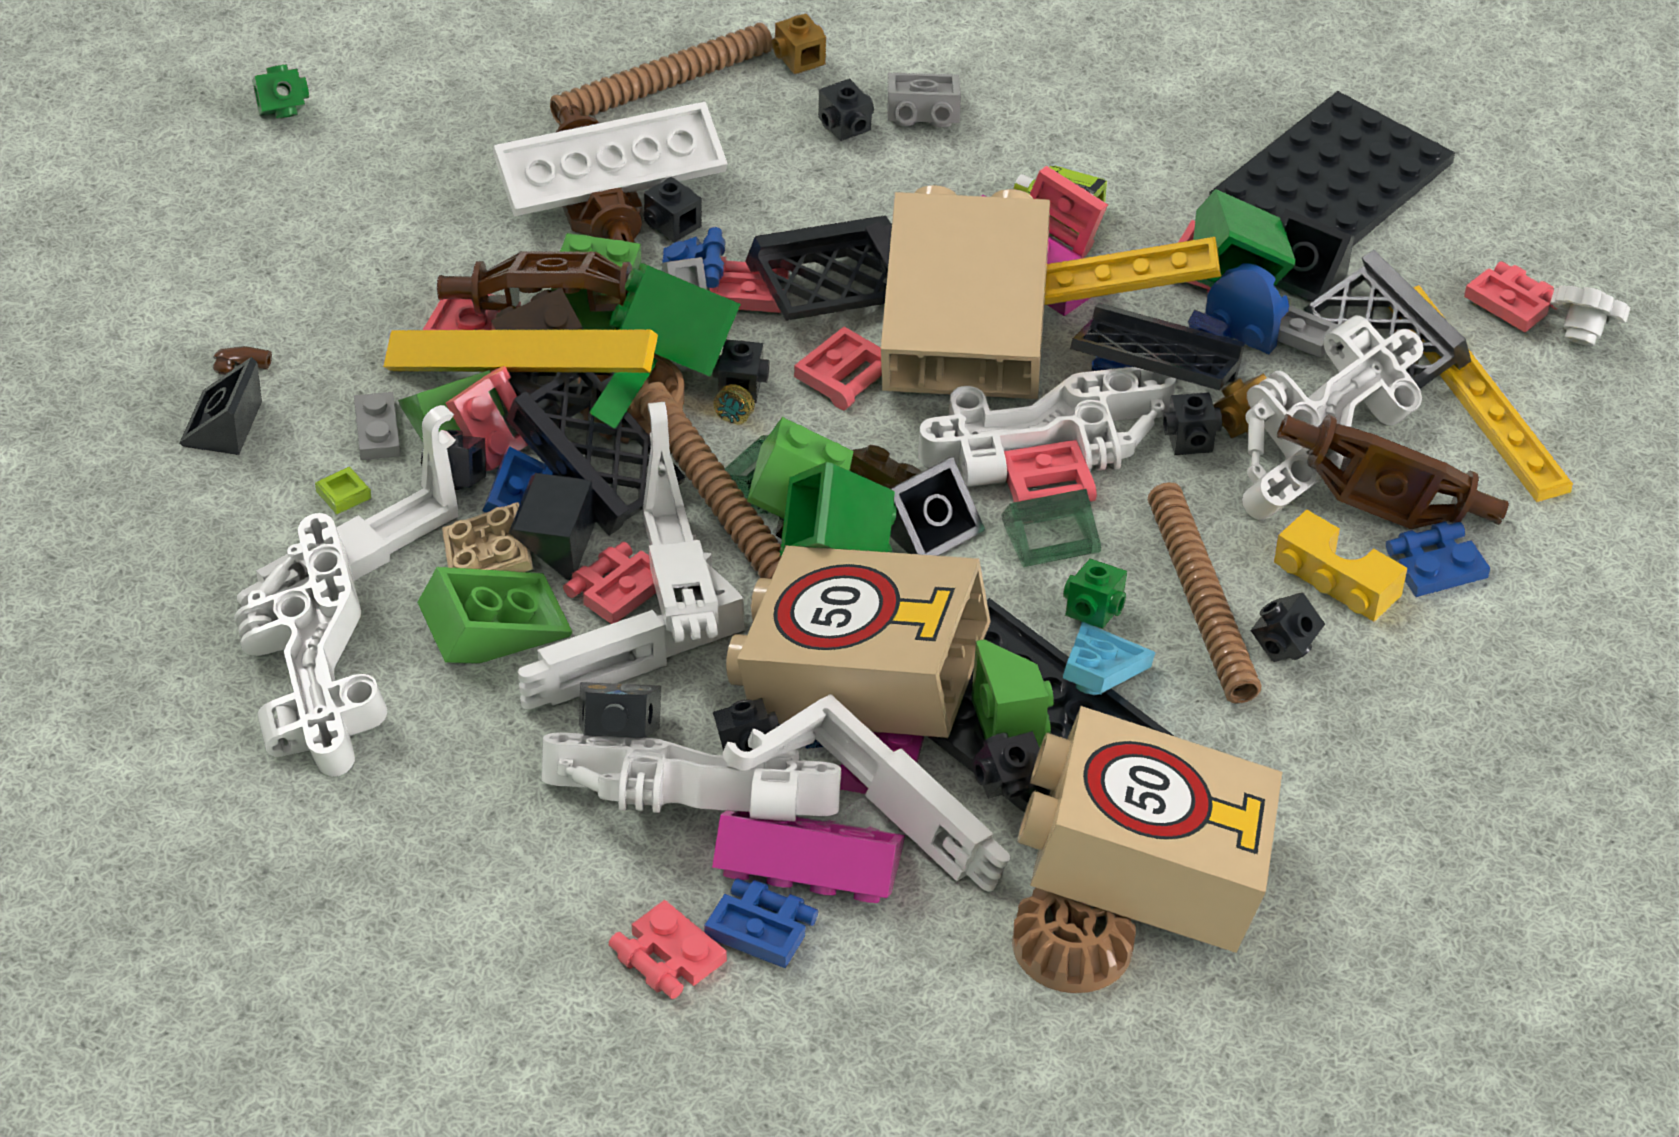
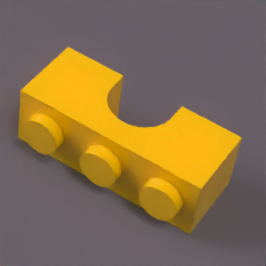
[1274,509,1407,622]

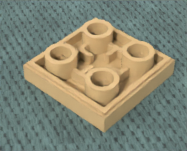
[442,502,533,572]

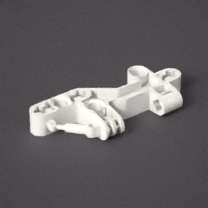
[1242,315,1423,520]
[918,367,1176,487]
[235,513,387,777]
[541,733,841,821]

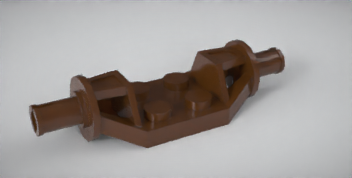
[556,105,643,243]
[437,251,632,315]
[1277,414,1509,529]

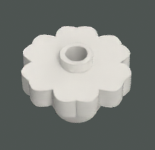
[1550,285,1630,347]

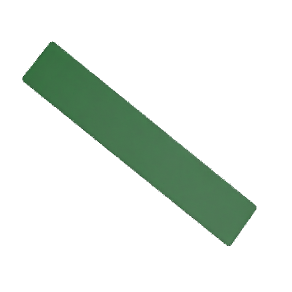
[589,358,658,429]

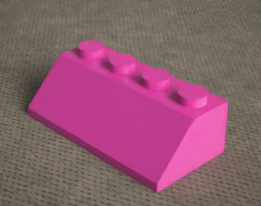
[712,810,905,903]

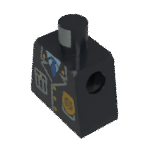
[579,682,662,738]

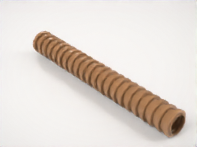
[550,22,773,125]
[634,382,781,579]
[1148,482,1262,703]

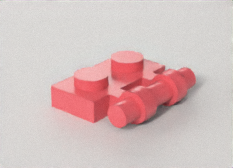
[1464,261,1557,333]
[563,542,656,624]
[609,900,727,999]

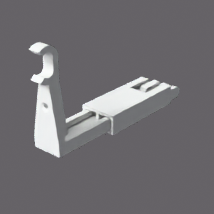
[643,402,719,642]
[237,405,458,607]
[518,535,745,709]
[722,694,1010,891]

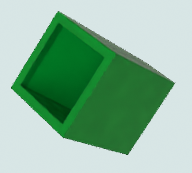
[1193,189,1295,287]
[610,263,741,377]
[780,462,896,557]

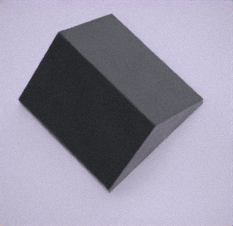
[1275,209,1354,301]
[179,357,262,455]
[890,457,985,556]
[508,473,596,581]

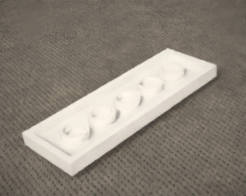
[493,101,728,217]

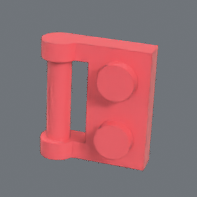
[1030,166,1108,257]
[709,256,790,313]
[794,326,882,410]
[446,366,528,471]
[1004,440,1097,514]

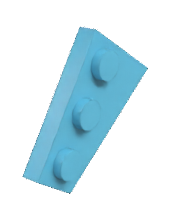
[1063,622,1156,695]

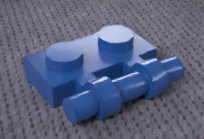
[662,227,726,288]
[1386,521,1490,597]
[704,878,819,969]

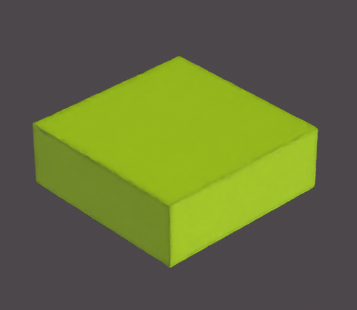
[315,466,371,515]

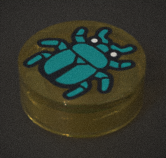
[713,384,755,425]

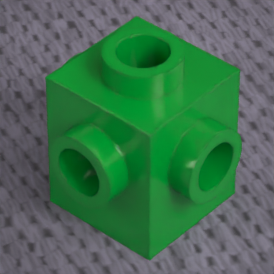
[252,64,309,119]
[1063,558,1127,629]

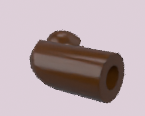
[213,346,272,375]

